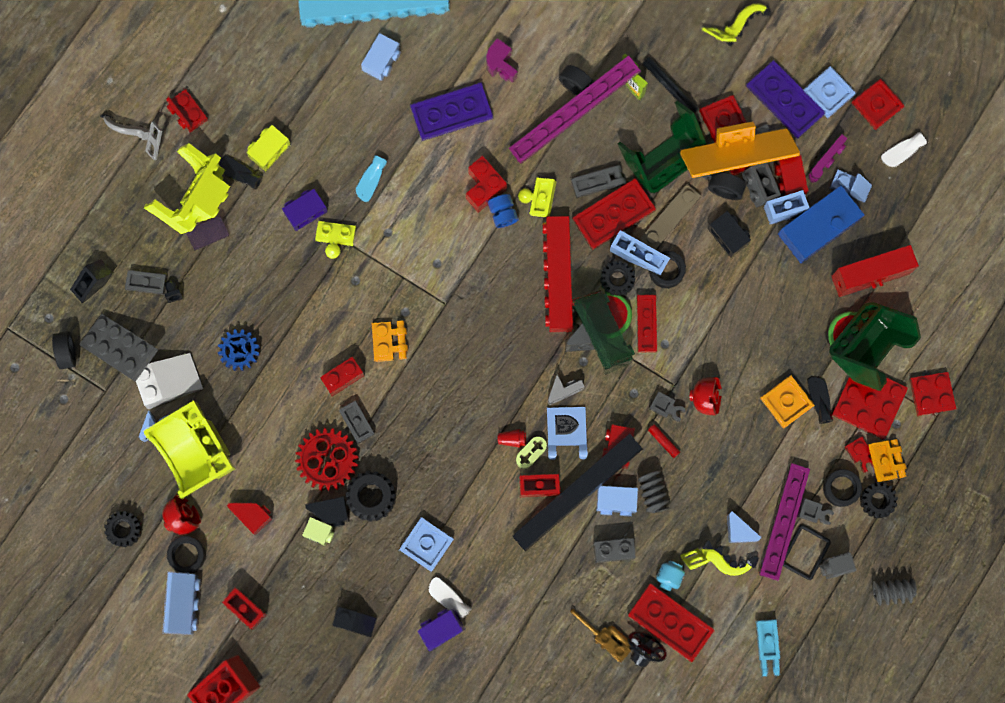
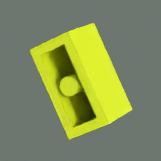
[247,125,291,172]

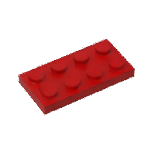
[699,95,754,176]
[572,178,656,250]
[627,583,715,663]

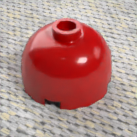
[689,377,722,416]
[162,495,201,535]

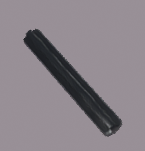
[643,57,699,114]

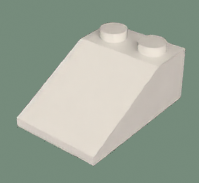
[136,353,203,409]

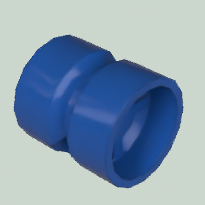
[487,194,519,228]

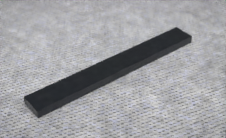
[513,434,643,551]

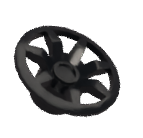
[627,631,667,667]

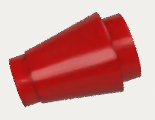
[498,429,526,448]

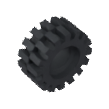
[600,261,635,296]
[860,482,898,518]
[104,511,142,547]

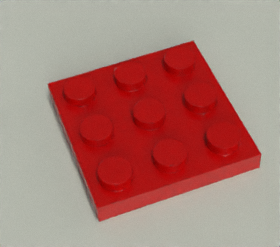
[831,377,908,440]

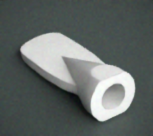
[881,132,927,167]
[429,577,471,619]

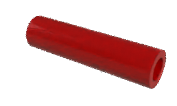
[648,424,681,459]

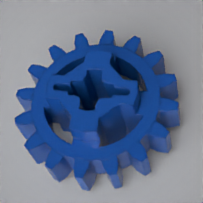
[218,329,260,371]

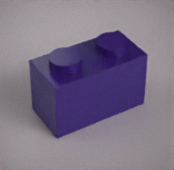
[282,189,328,232]
[417,608,466,651]

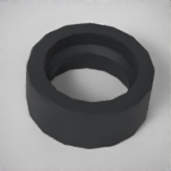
[559,65,594,96]
[708,172,746,200]
[649,251,686,289]
[52,331,76,369]
[823,469,862,507]
[167,536,206,574]

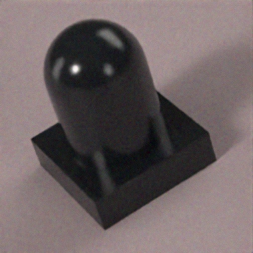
[165,280,183,303]

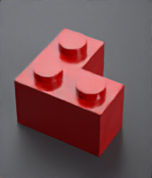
[466,156,507,213]

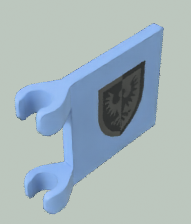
[547,407,588,460]

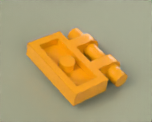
[372,321,408,362]
[868,439,907,482]

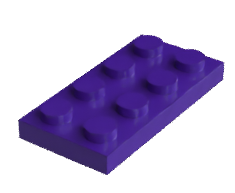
[746,60,826,139]
[410,83,493,141]

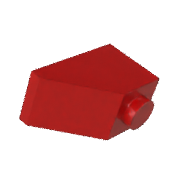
[226,503,272,535]

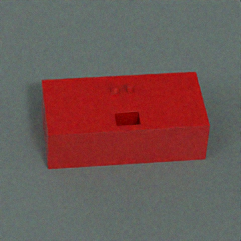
[831,245,919,297]

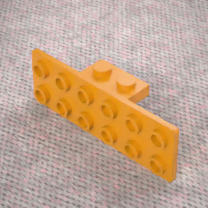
[680,121,800,178]

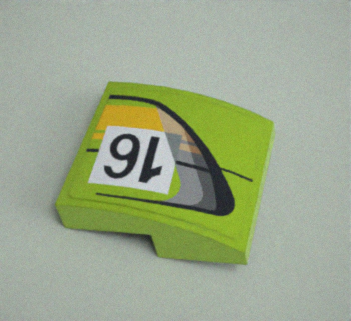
[621,54,648,100]

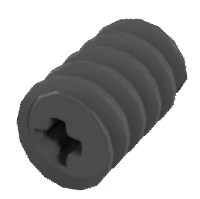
[638,471,671,513]
[872,578,916,605]

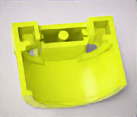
[143,401,235,498]

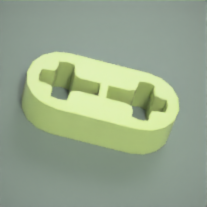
[516,437,547,469]

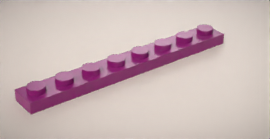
[509,56,641,164]

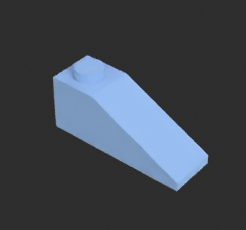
[610,230,670,275]

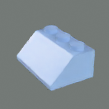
[163,572,201,635]

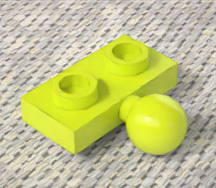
[518,178,556,217]
[315,221,356,259]

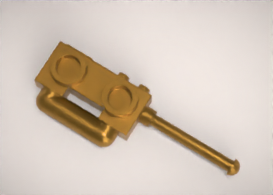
[570,609,631,663]

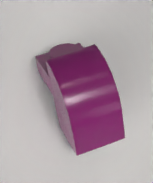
[486,38,518,83]

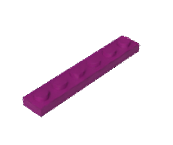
[759,463,810,581]

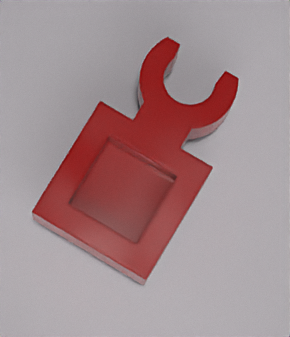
[845,437,874,473]

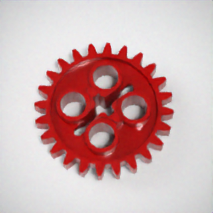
[295,428,359,491]

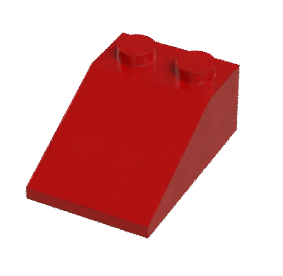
[187,655,261,703]

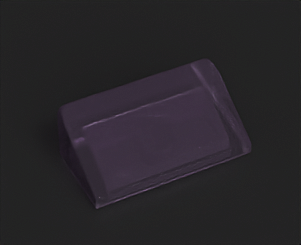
[186,216,229,251]

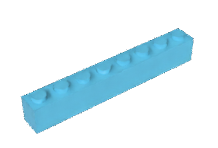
[299,0,449,27]

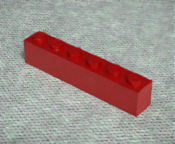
[542,216,573,332]

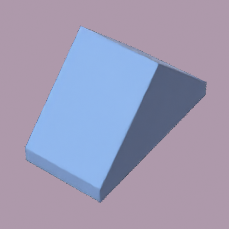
[727,511,761,543]

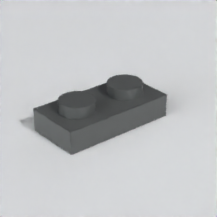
[125,270,167,295]
[339,401,375,444]

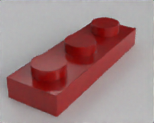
[636,295,657,353]

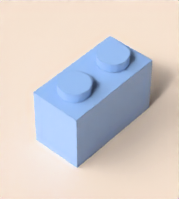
[361,33,401,81]
[764,190,809,224]
[596,486,638,516]

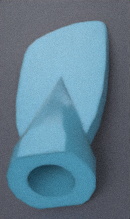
[356,155,387,202]

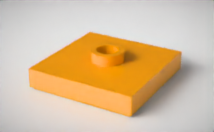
[760,375,815,429]

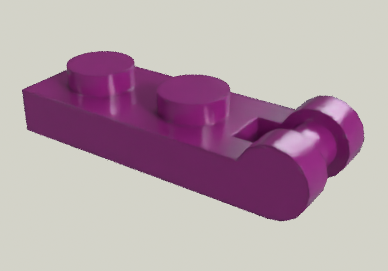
[808,134,848,183]

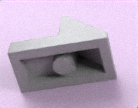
[547,375,585,406]

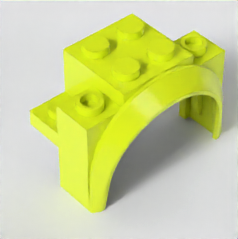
[144,143,230,234]

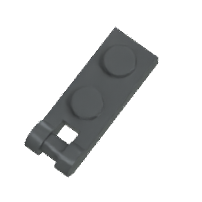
[571,165,626,198]

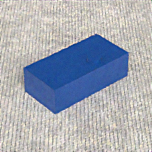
[778,186,864,264]

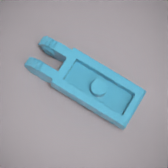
[756,619,780,676]

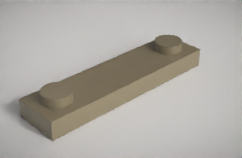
[639,184,701,250]

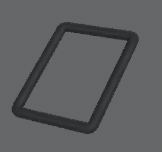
[783,525,831,580]

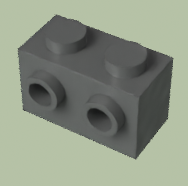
[742,163,781,208]

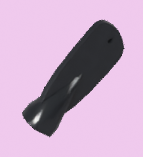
[219,156,262,190]
[807,377,833,424]

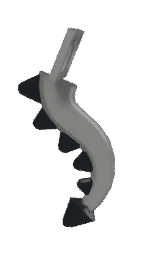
[100,111,163,160]

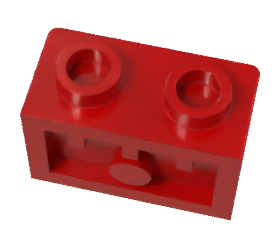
[166,89,208,133]

